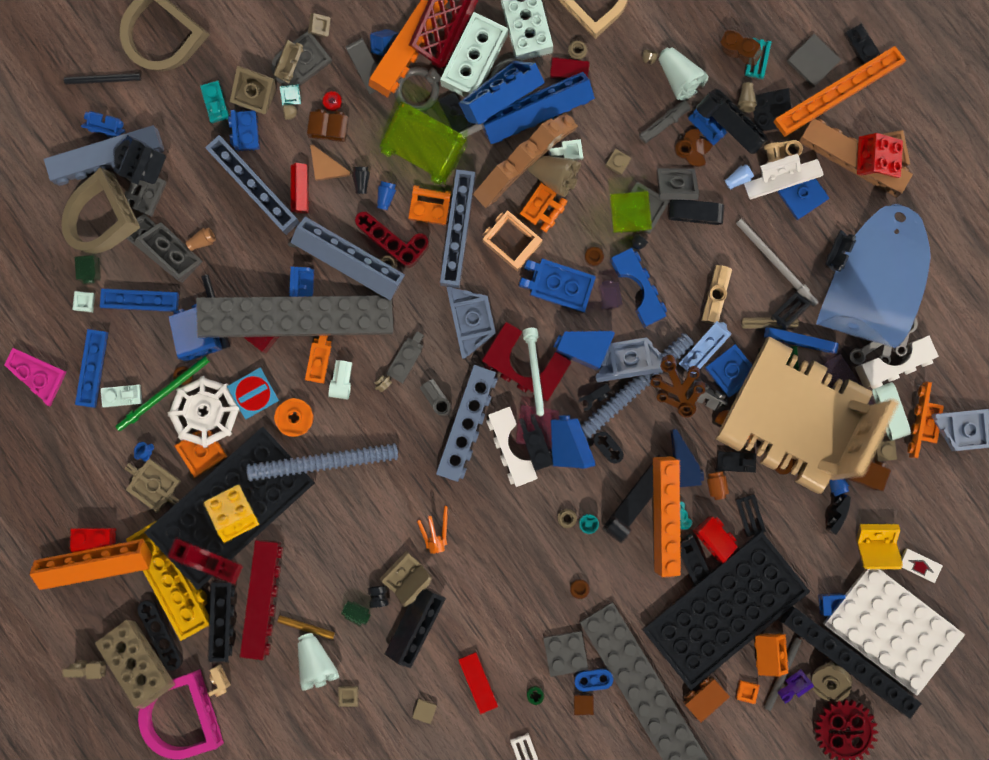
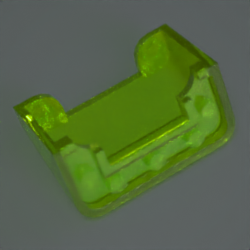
[379,102,468,185]

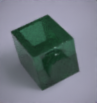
[75,255,101,285]

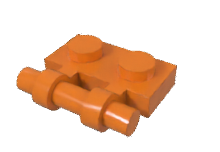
[520,183,568,233]

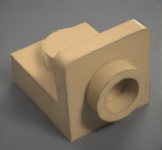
[208,664,231,697]

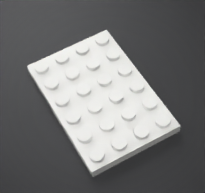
[823,569,965,695]

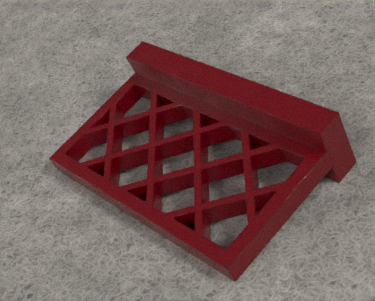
[409,0,478,68]

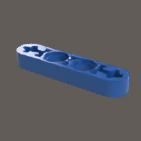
[764,328,839,354]

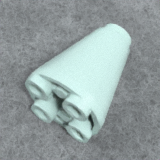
[298,633,340,691]

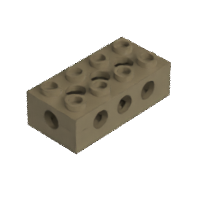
[95,620,176,709]

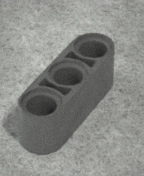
[345,38,377,95]

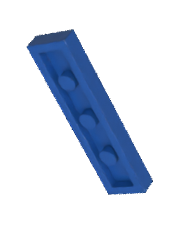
[100,289,179,312]
[75,329,108,408]

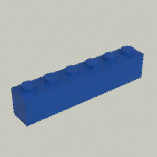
[482,72,595,144]

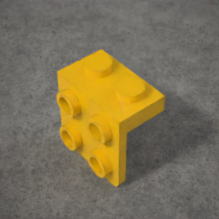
[856,524,903,569]

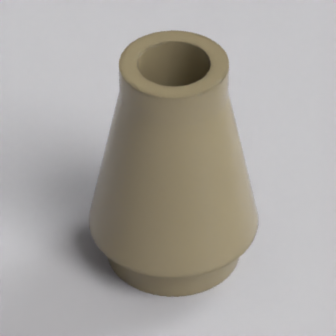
[738,82,757,113]

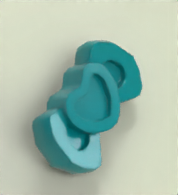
[680,501,692,530]

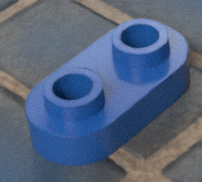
[574,668,613,692]

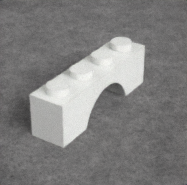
[855,336,939,389]
[486,407,538,487]

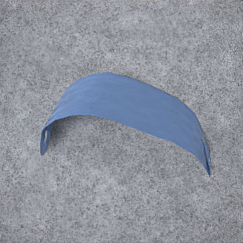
[817,204,931,348]

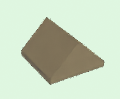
[230,66,276,115]

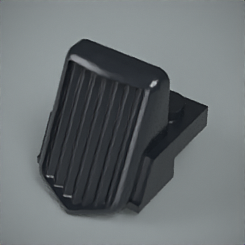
[113,135,166,185]

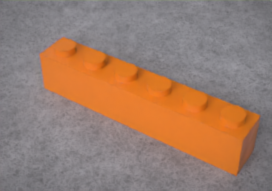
[368,0,448,98]
[653,456,681,577]
[29,539,153,590]

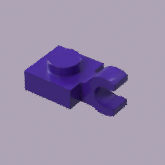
[778,669,814,703]

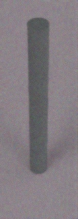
[764,637,802,711]

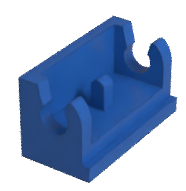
[289,267,314,297]

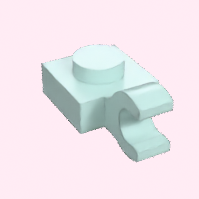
[549,139,583,160]

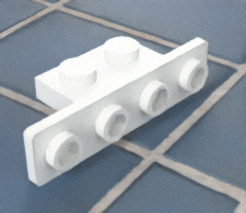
[744,154,823,199]

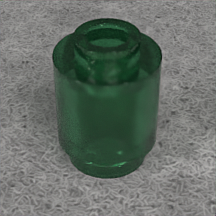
[341,600,371,627]

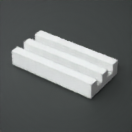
[510,733,538,760]

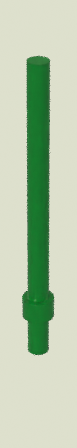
[115,356,210,431]

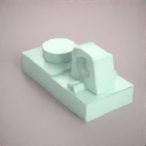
[101,385,142,408]

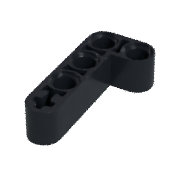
[696,89,768,154]

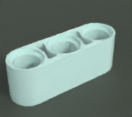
[872,382,911,441]

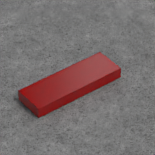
[458,652,498,714]

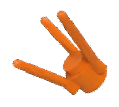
[417,506,448,554]

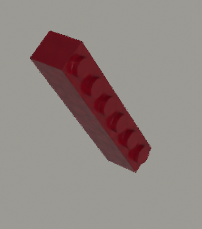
[240,539,283,660]

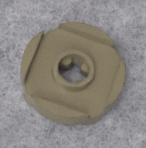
[812,662,852,701]

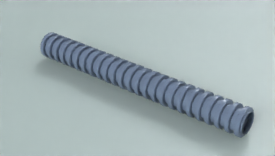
[580,333,694,440]
[246,443,398,481]

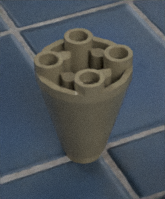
[528,155,581,197]

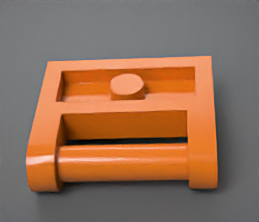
[408,185,451,225]

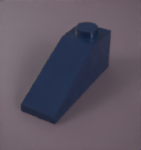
[670,429,704,487]

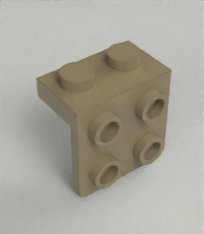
[380,551,432,607]

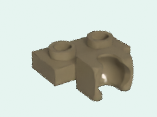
[63,660,106,679]

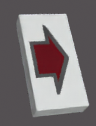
[901,548,943,583]

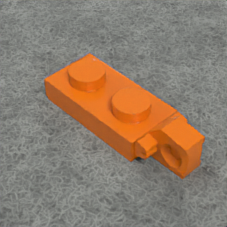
[305,335,332,384]

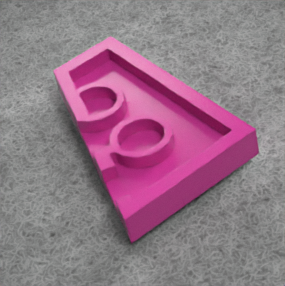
[5,348,67,407]

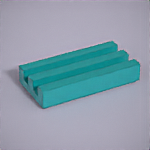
[744,38,772,79]

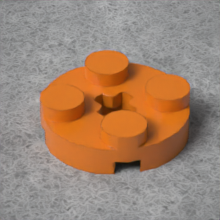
[274,398,314,437]

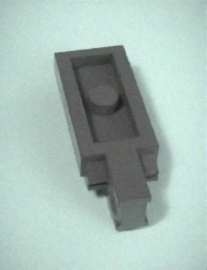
[386,331,424,384]

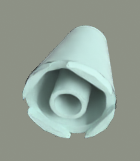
[659,48,709,101]

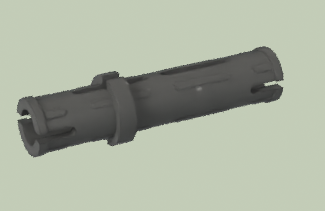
[639,100,691,144]

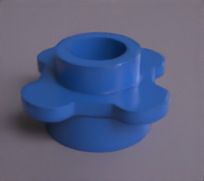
[134,442,154,461]

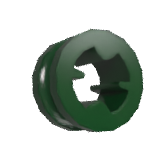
[527,686,544,705]

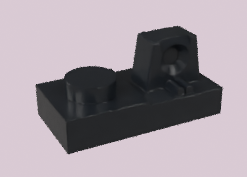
[844,23,880,65]
[716,451,757,473]

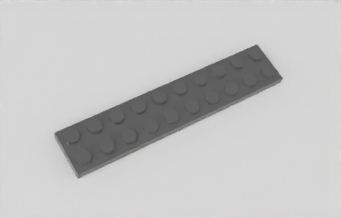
[196,296,393,338]
[580,602,708,760]

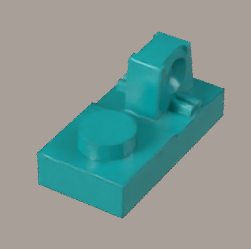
[200,81,229,123]

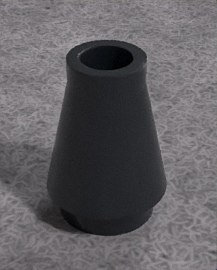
[351,167,370,194]

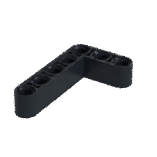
[602,455,662,543]

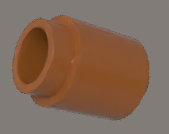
[707,471,729,500]

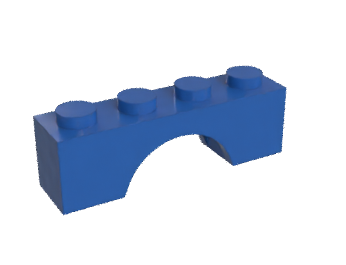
[610,248,667,328]

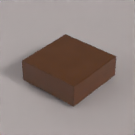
[574,694,594,715]

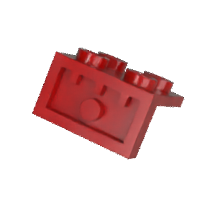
[857,133,903,178]

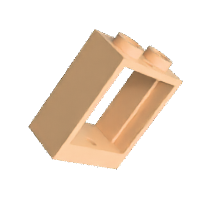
[482,210,542,271]

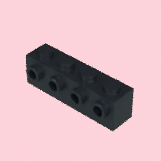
[207,581,234,662]
[384,587,446,668]

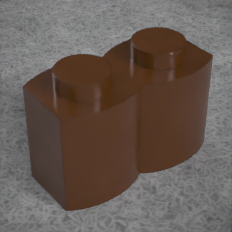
[720,30,762,65]
[307,109,349,142]

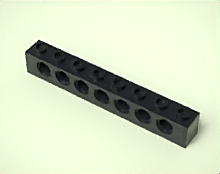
[779,607,922,719]

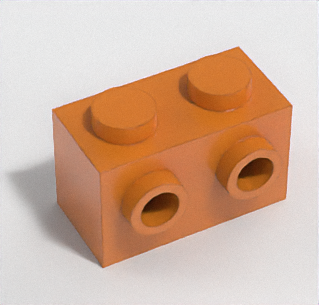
[754,633,788,677]

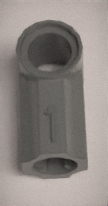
[420,379,452,416]

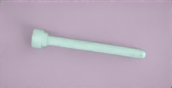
[522,328,544,416]

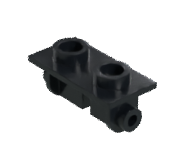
[825,230,856,272]

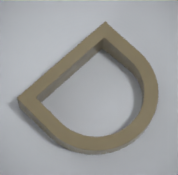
[120,0,210,71]
[62,167,140,254]

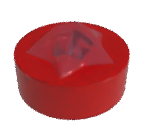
[323,91,342,112]

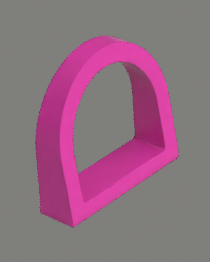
[138,669,224,759]

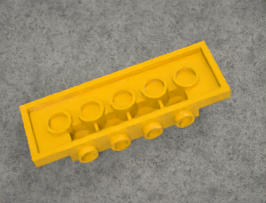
[126,521,209,641]

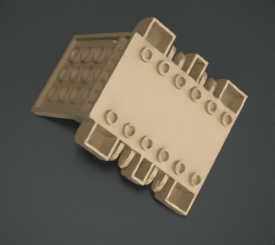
[715,337,899,494]

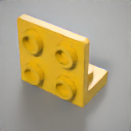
[204,485,259,542]

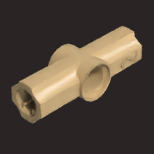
[701,265,732,324]

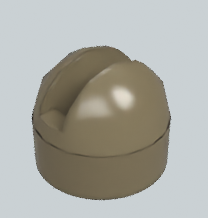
[642,49,658,65]
[283,104,297,120]

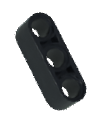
[668,200,725,225]

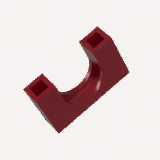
[482,322,572,402]

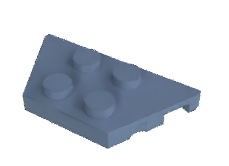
[446,286,496,359]
[596,337,669,382]
[932,409,989,451]

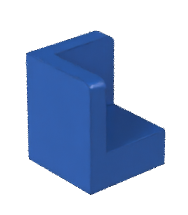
[370,29,399,56]
[818,593,846,616]

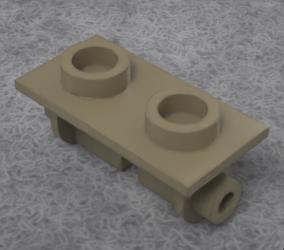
[274,40,304,83]

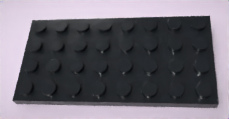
[144,427,315,590]
[642,531,810,690]

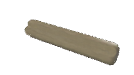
[741,317,799,329]

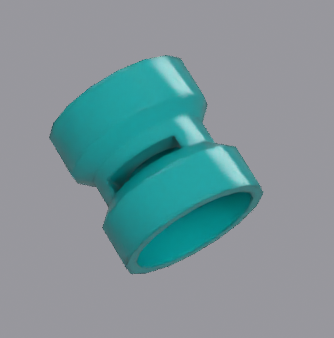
[579,514,599,534]

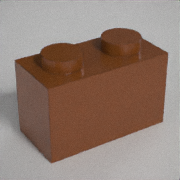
[683,676,730,723]

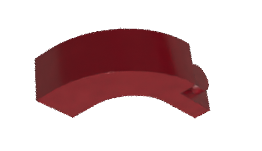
[168,539,243,584]

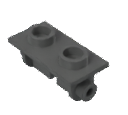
[688,380,728,412]

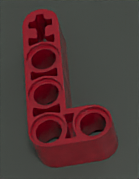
[355,212,429,268]

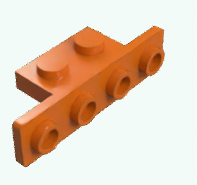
[907,382,944,458]

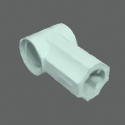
[329,360,352,400]

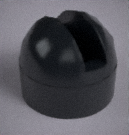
[632,233,648,249]

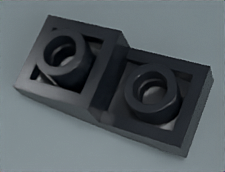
[826,495,851,535]

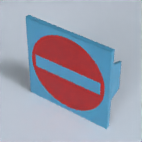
[227,367,279,420]

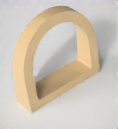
[558,0,628,39]

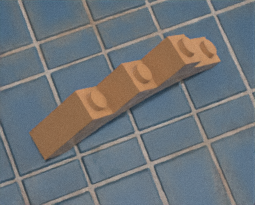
[473,113,578,208]

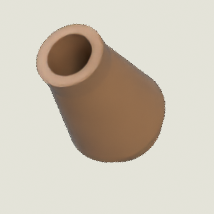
[186,227,216,251]

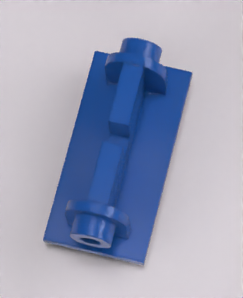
[688,109,727,146]
[81,111,125,137]

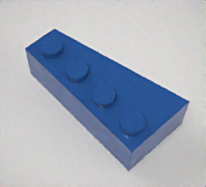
[459,61,545,124]

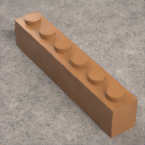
[798,118,913,198]

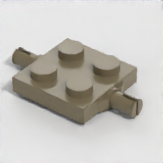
[125,459,181,513]

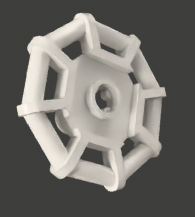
[168,376,240,448]

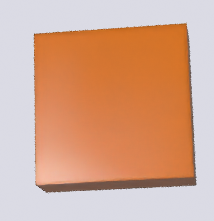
[735,680,760,704]

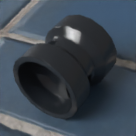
[367,585,389,608]

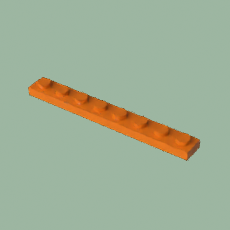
[774,46,906,137]

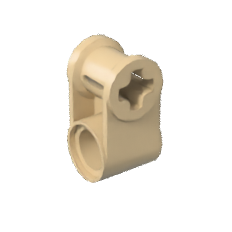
[764,140,803,163]

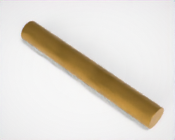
[277,615,335,640]

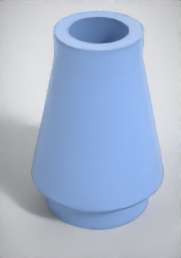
[724,164,754,190]

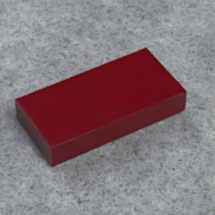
[550,57,590,79]

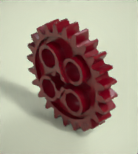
[813,698,879,760]

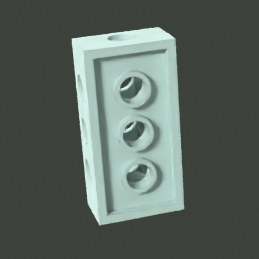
[500,0,553,61]
[440,12,508,97]

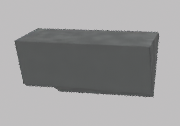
[126,214,203,283]

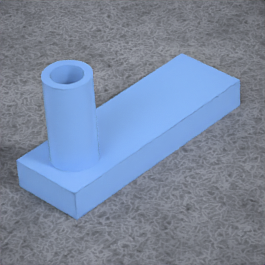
[679,321,731,374]

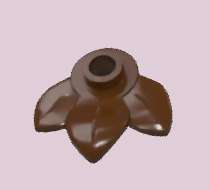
[675,129,713,167]

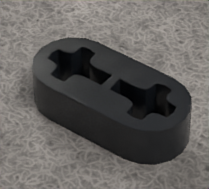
[593,432,624,464]

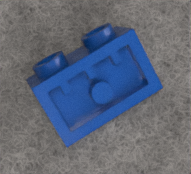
[228,110,260,151]

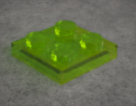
[610,191,652,233]

